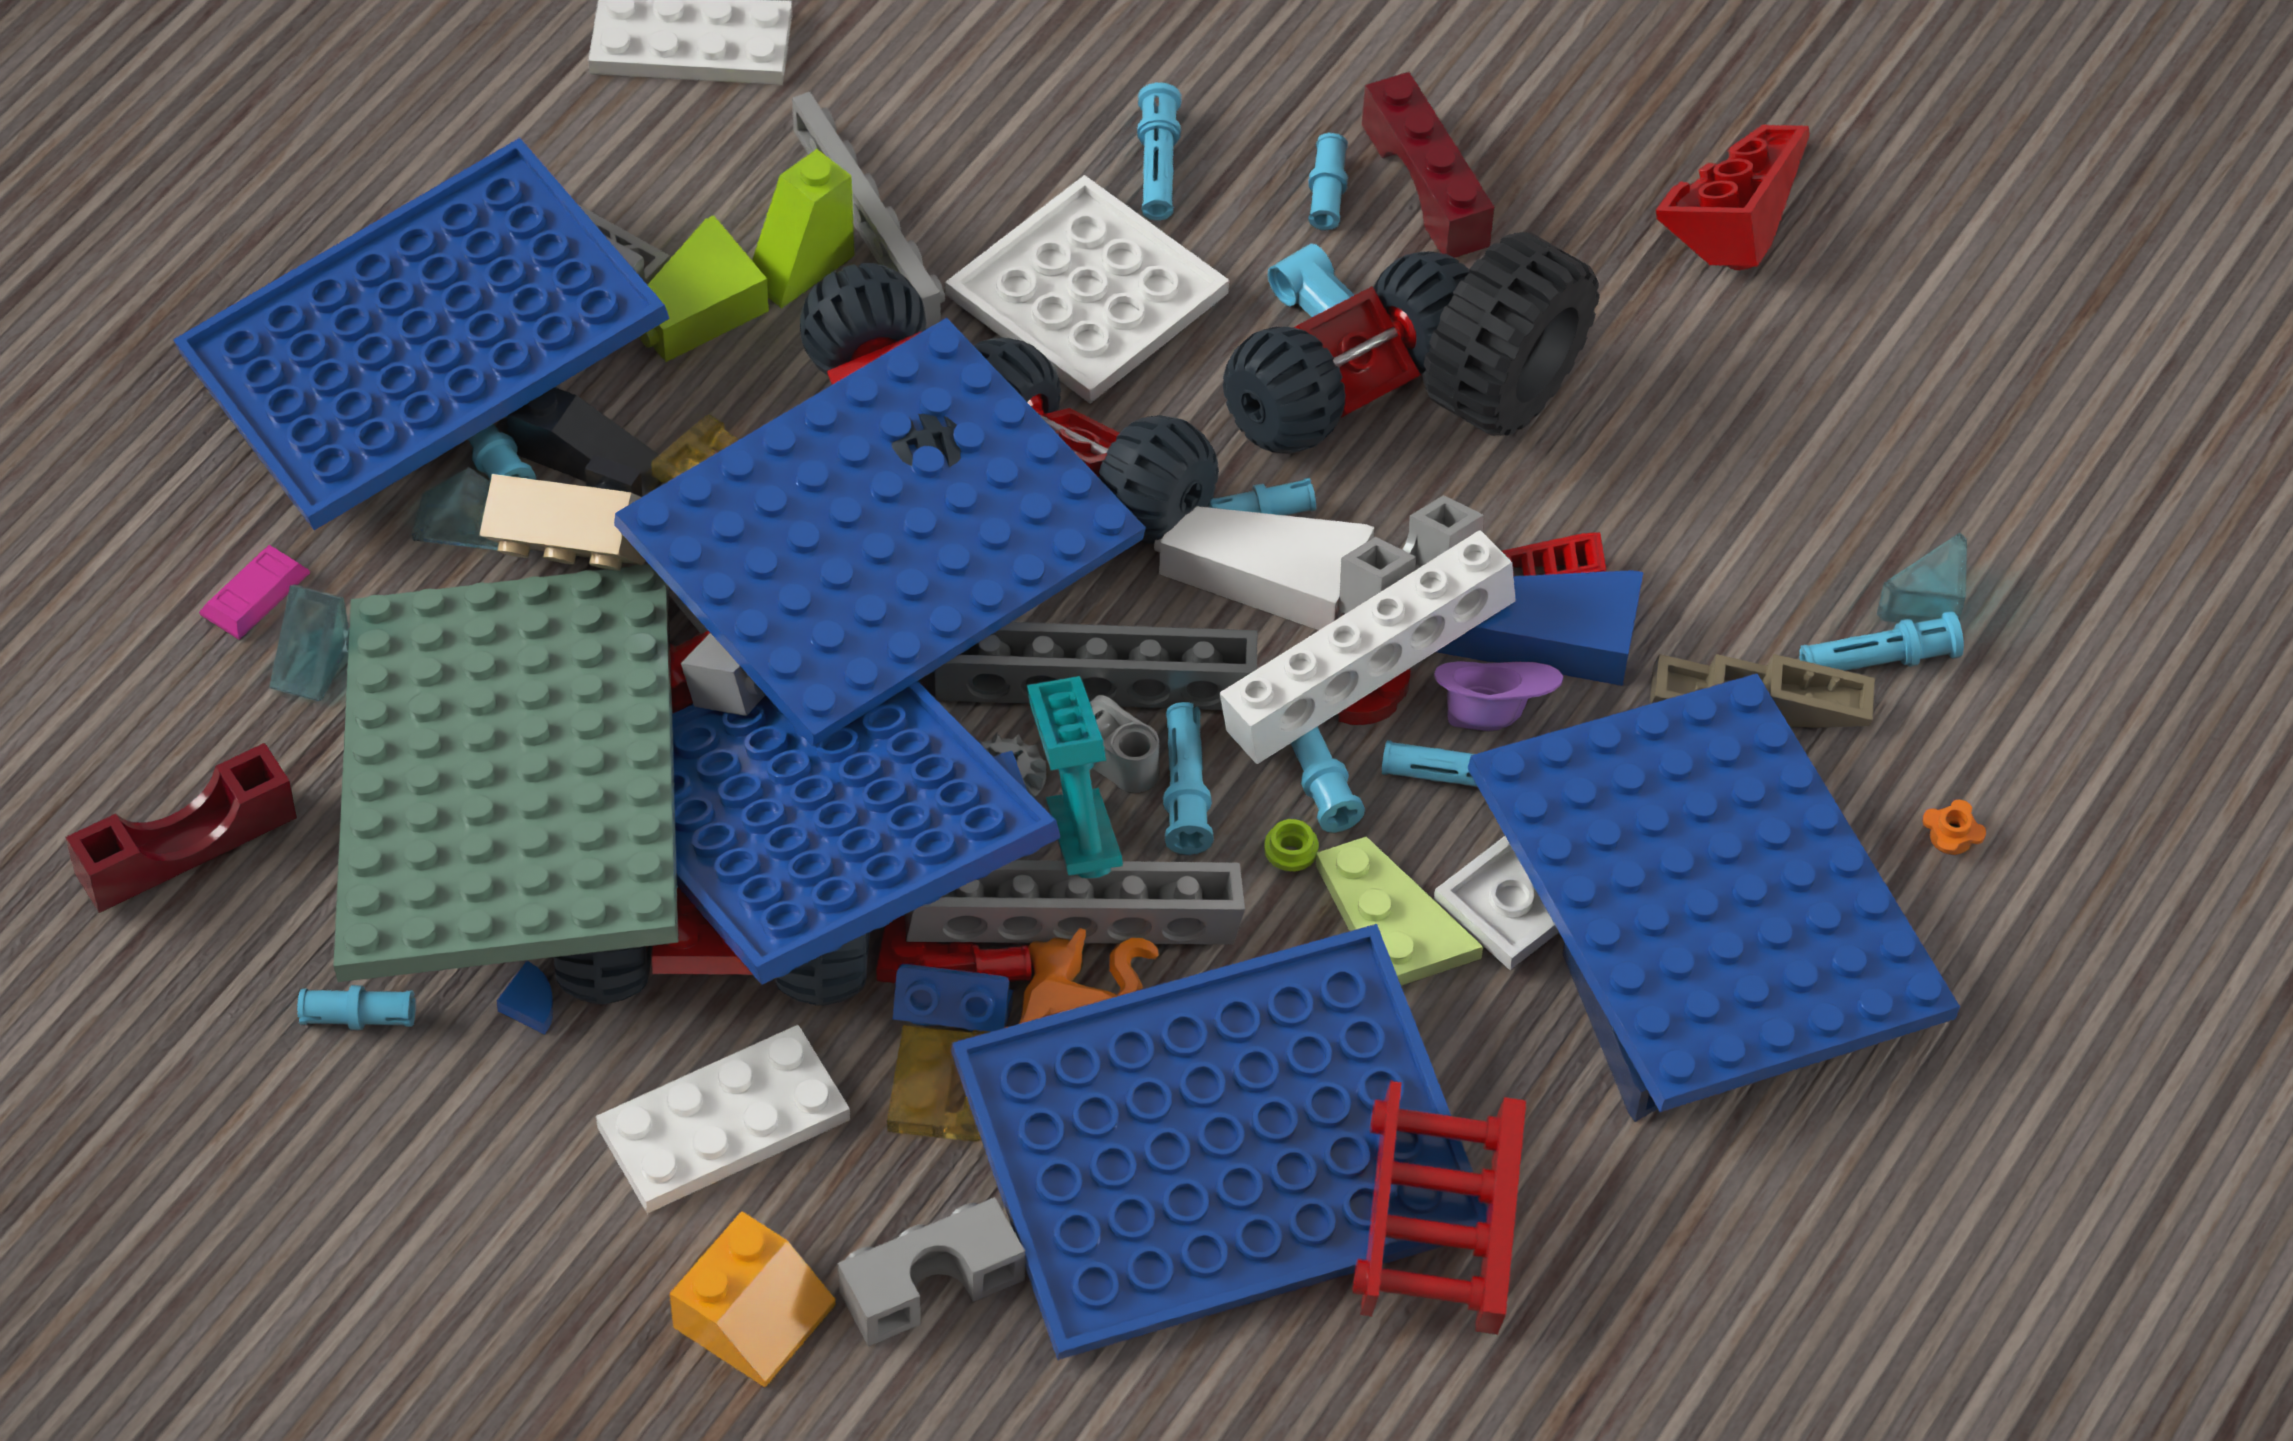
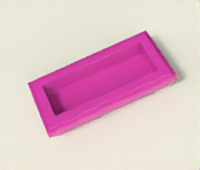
[199,545,310,640]

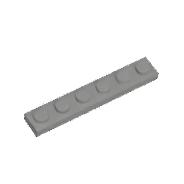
[792,92,945,329]

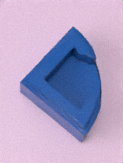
[496,961,553,1035]

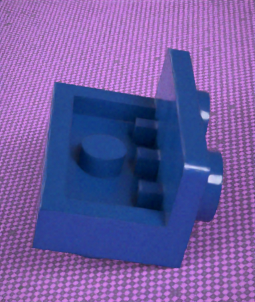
[893,964,1014,1033]

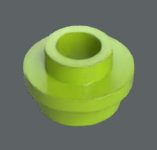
[1264,819,1319,872]

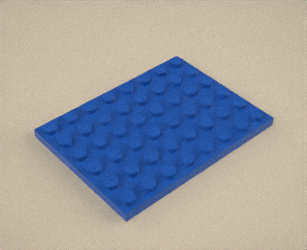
[173,138,670,530]
[614,317,1146,747]
[1467,674,1960,1112]
[672,681,1061,984]
[951,924,1487,1360]

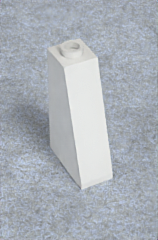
[1154,506,1374,630]

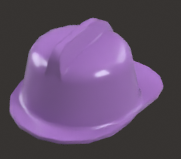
[1434,661,1563,731]

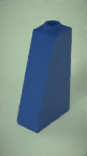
[1436,570,1644,686]

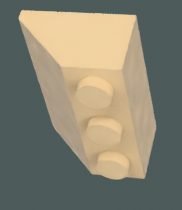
[479,474,646,571]

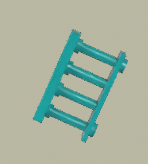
[1027,676,1123,878]

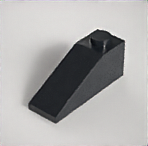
[506,387,671,496]

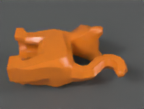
[1005,928,1159,1028]

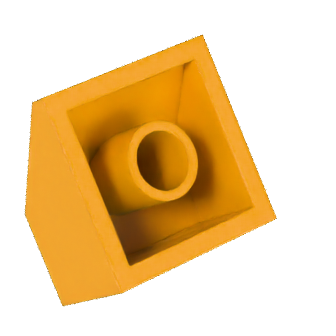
[670,1211,836,1387]

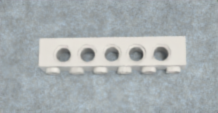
[1220,530,1516,764]

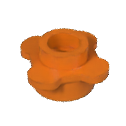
[1922,800,1986,855]

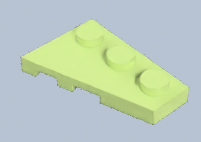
[1315,837,1483,986]

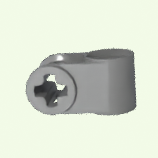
[1090,695,1160,793]

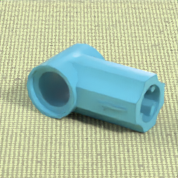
[1267,243,1354,317]

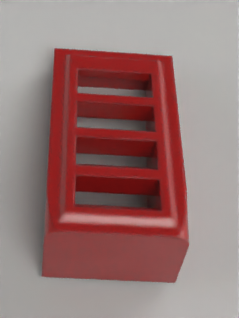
[1502,532,1606,576]

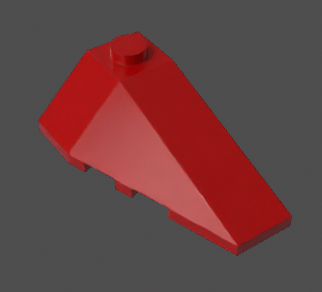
[1656,125,1810,270]

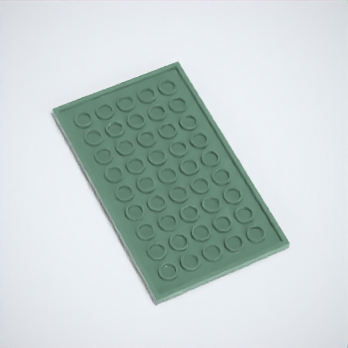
[334,564,678,982]

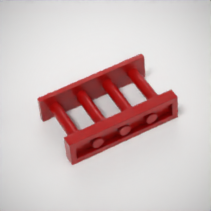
[1353,1081,1526,1335]

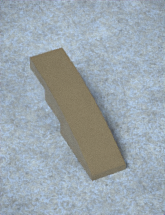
[1650,654,1875,728]

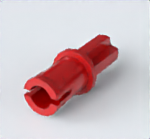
[918,945,1031,982]

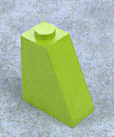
[752,149,855,309]
[639,215,769,362]

